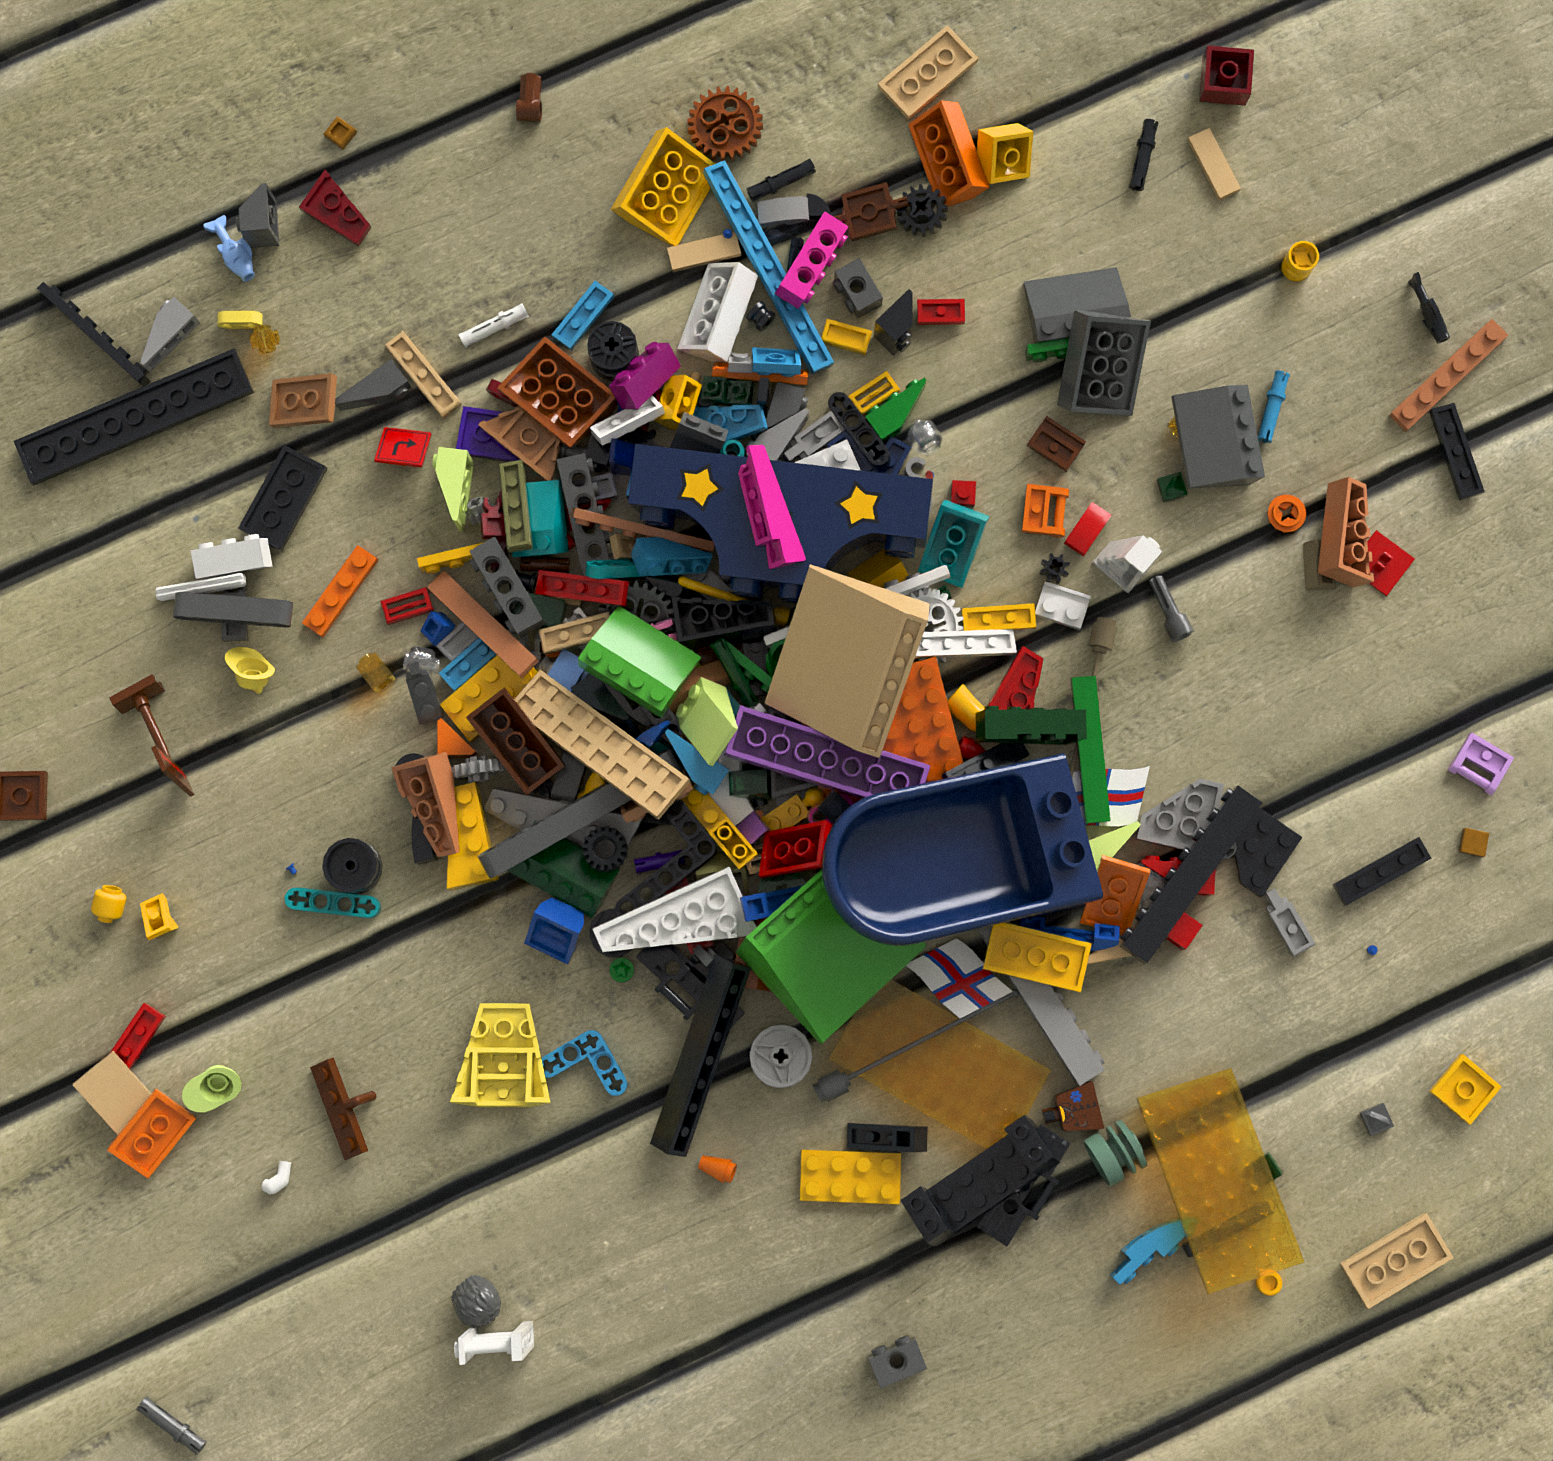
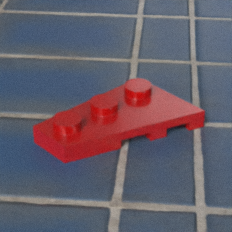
[987,646,1044,710]

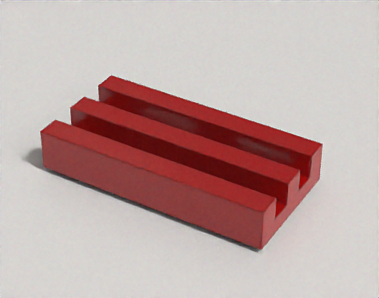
[380,587,434,625]

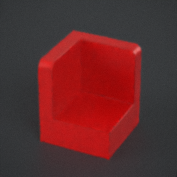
[1165,912,1203,950]

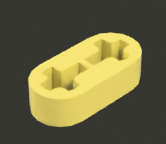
[217,311,263,329]

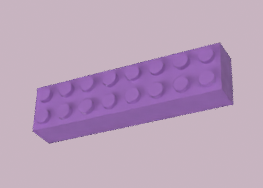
[724,705,930,799]

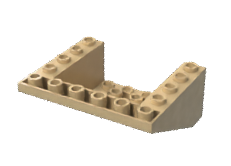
[765,565,930,758]

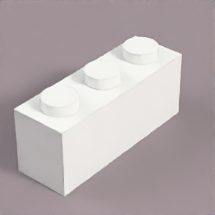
[190,534,273,579]

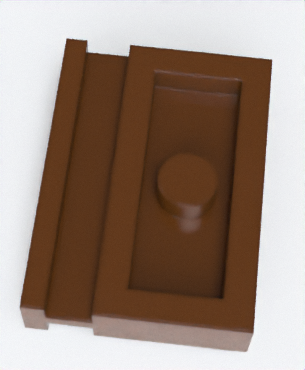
[1027,416,1086,472]

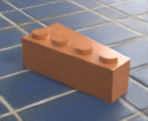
[1318,477,1374,587]

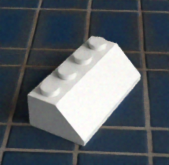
[677,262,758,362]

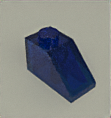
[609,438,635,476]

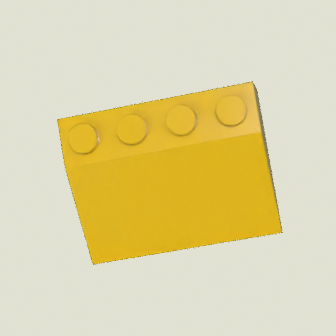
[610,127,715,246]

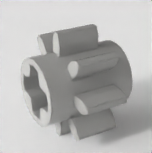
[465,497,494,526]

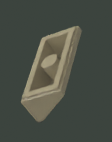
[1303,540,1336,590]

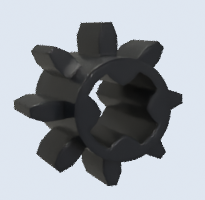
[1040,553,1070,584]

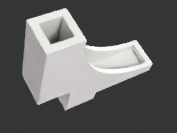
[708,703,768,826]

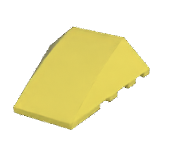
[450,1003,551,1107]

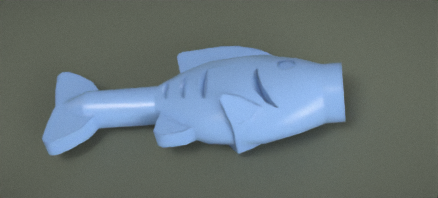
[204,215,255,282]

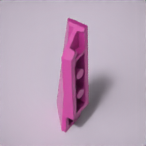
[738,445,806,569]

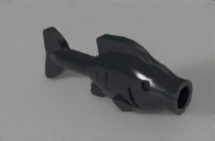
[1408,272,1450,344]

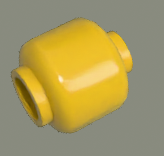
[91,885,127,923]

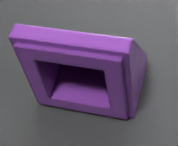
[736,811,770,845]

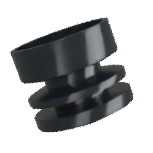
[587,321,640,381]

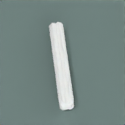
[155,573,247,601]

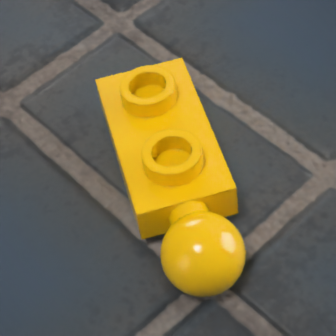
[761,787,824,832]

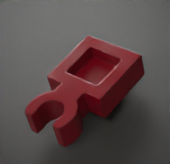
[480,497,506,539]

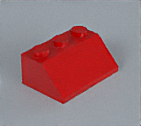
[759,820,833,878]

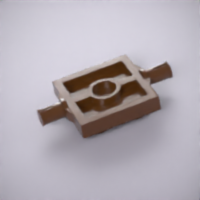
[833,182,909,242]

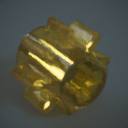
[249,325,280,354]

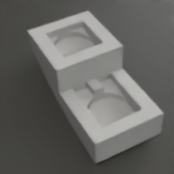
[757,197,809,227]

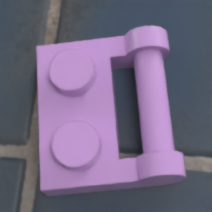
[1448,732,1514,796]

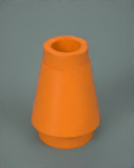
[698,1155,737,1184]

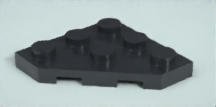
[1234,808,1302,898]

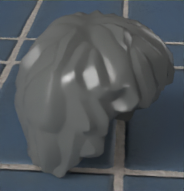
[451,1275,501,1327]

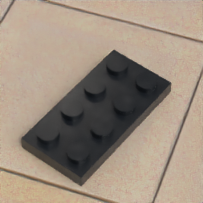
[238,445,328,551]

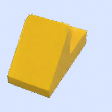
[140,893,178,940]

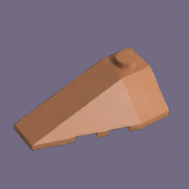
[391,752,459,857]

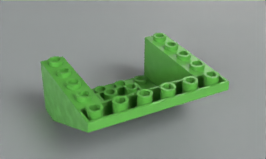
[736,870,927,1044]

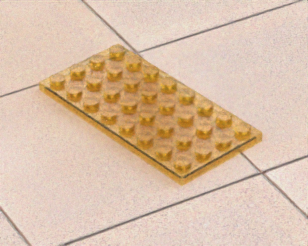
[829,980,1051,1149]
[1136,1068,1304,1294]

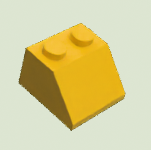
[977,123,1033,184]

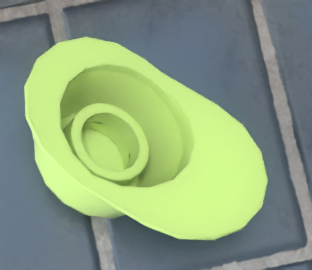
[182,1065,242,1112]

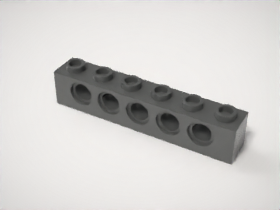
[556,453,619,602]

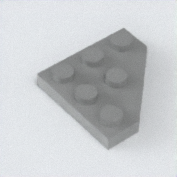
[1136,779,1224,850]

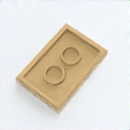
[73,1051,151,1135]

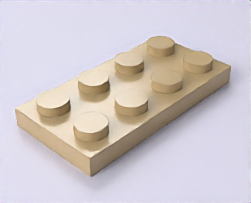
[878,25,978,120]
[1339,1213,1454,1309]

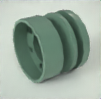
[1083,1119,1147,1187]

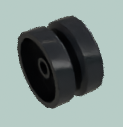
[322,838,383,894]

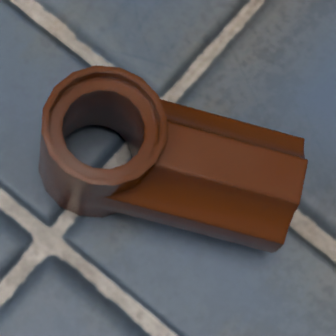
[516,73,542,122]

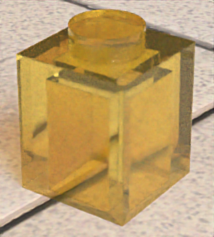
[355,652,396,693]

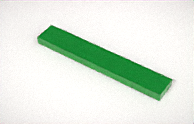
[1070,676,1111,824]

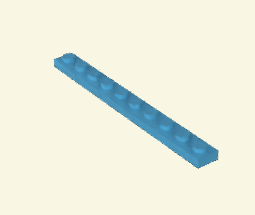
[703,160,834,375]

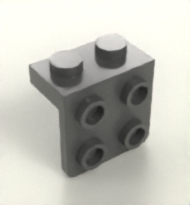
[670,412,729,454]

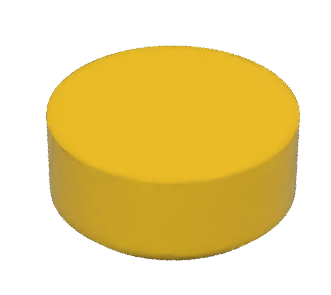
[1255,1269,1282,1296]

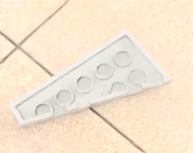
[592,867,756,952]

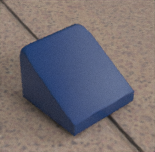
[420,612,456,645]

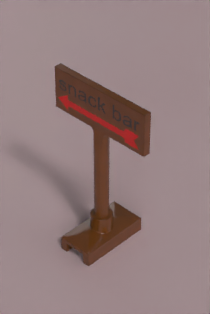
[109,674,195,797]

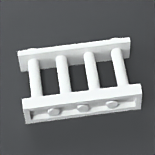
[454,1321,534,1365]

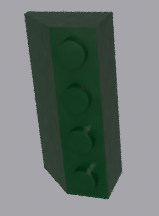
[507,821,621,918]

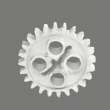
[906,588,964,663]

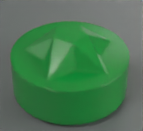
[609,958,635,983]

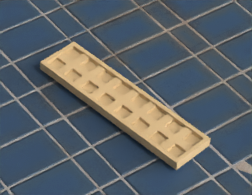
[515,670,690,820]

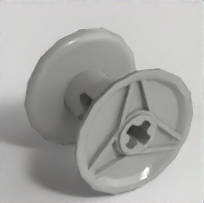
[750,1025,812,1088]

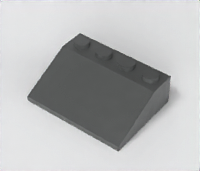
[1024,267,1131,344]
[1057,310,1151,416]
[1171,385,1265,489]

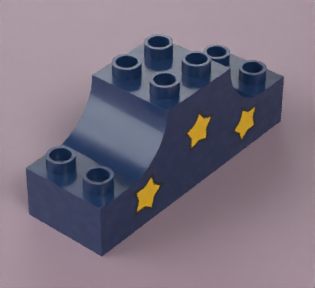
[628,444,933,603]

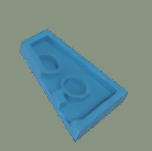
[693,405,768,443]

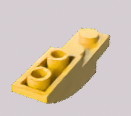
[681,783,758,870]

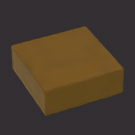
[323,116,357,150]
[1459,828,1490,858]

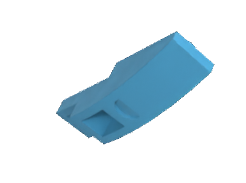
[1110,1217,1199,1285]

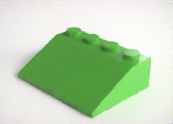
[578,606,702,718]

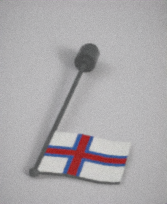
[813,938,1019,1103]

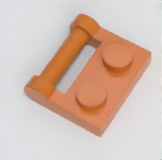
[1021,484,1069,538]

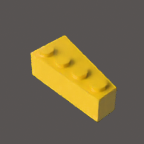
[447,782,499,891]

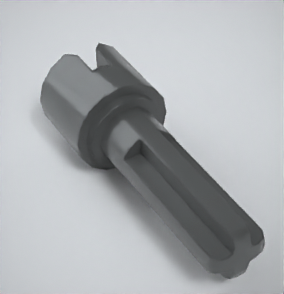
[1149,576,1194,642]

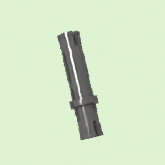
[136,1396,207,1455]

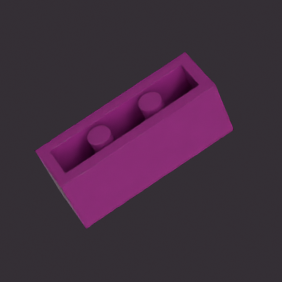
[609,342,681,410]

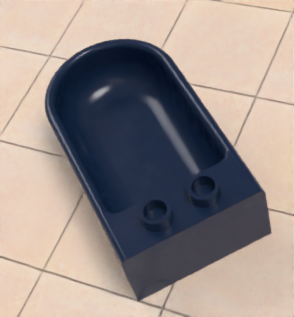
[822,753,1103,946]

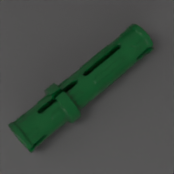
[710,637,759,708]

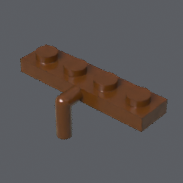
[310,1057,376,1160]

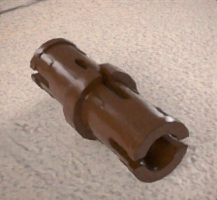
[520,555,570,573]

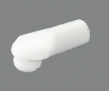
[262,1161,291,1195]

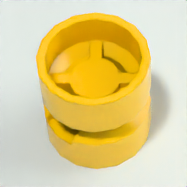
[1281,241,1319,282]

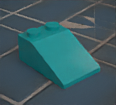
[512,480,569,557]
[917,500,990,588]

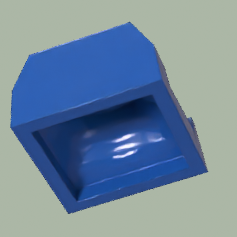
[524,897,584,964]

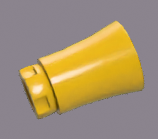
[947,683,984,733]

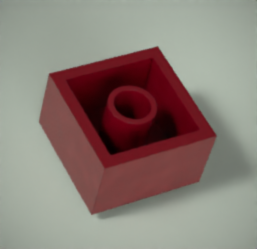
[1199,45,1254,106]

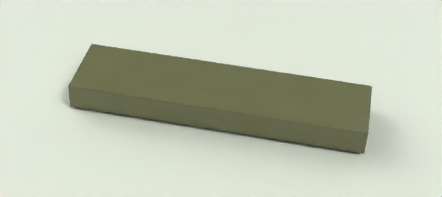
[499,460,533,553]

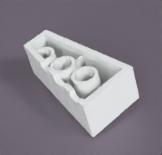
[1092,535,1162,593]

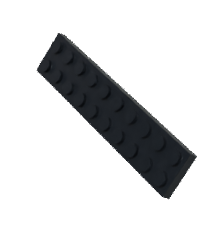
[14,348,254,486]

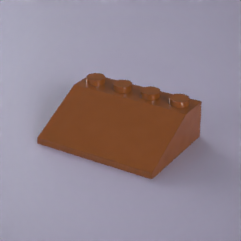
[497,337,618,449]

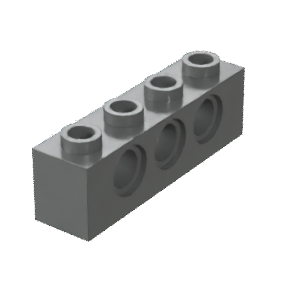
[469,537,546,638]

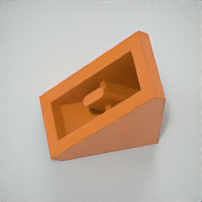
[437,718,479,758]

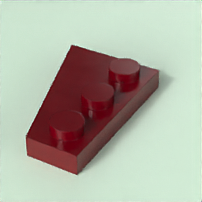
[299,170,372,247]

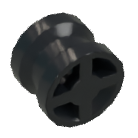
[746,301,776,332]

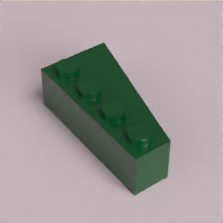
[976,706,1087,745]

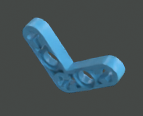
[541,1030,628,1096]

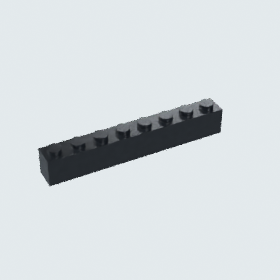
[1120,785,1262,964]
[650,955,751,1157]

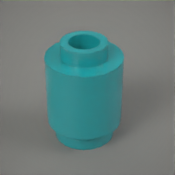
[720,440,744,457]

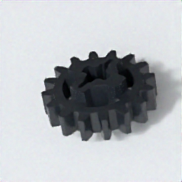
[896,184,948,237]

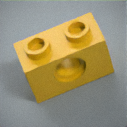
[654,375,702,430]

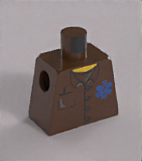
[1042,1081,1104,1131]

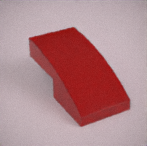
[1064,502,1112,557]

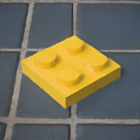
[1429,1054,1502,1125]

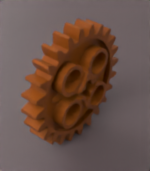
[687,86,763,162]

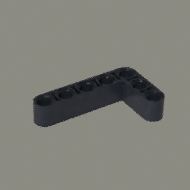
[615,799,717,917]

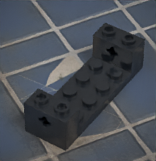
[900,1115,1060,1247]

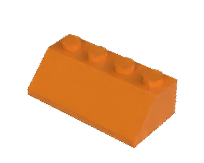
[908,100,990,207]

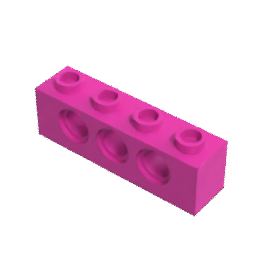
[775,211,849,309]

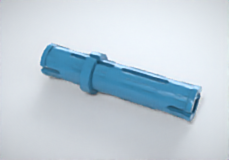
[1258,370,1290,443]

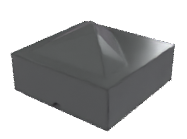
[1359,1103,1394,1136]

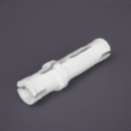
[459,303,529,348]

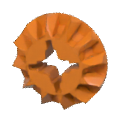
[1267,494,1306,533]

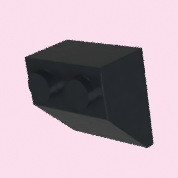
[873,289,913,356]

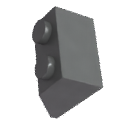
[236,183,280,248]

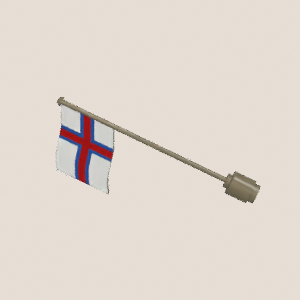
[1070,617,1150,827]

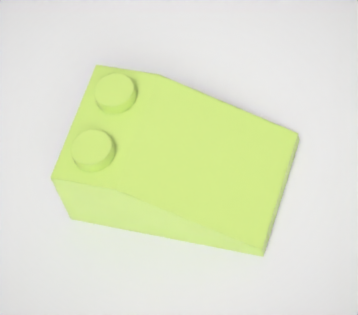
[433,447,474,532]
[676,677,738,766]

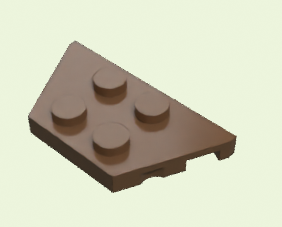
[478,406,562,481]

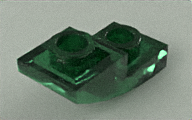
[700,376,754,405]

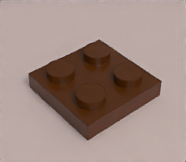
[0,771,48,821]

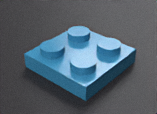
[751,347,801,377]

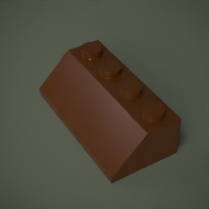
[466,687,565,795]

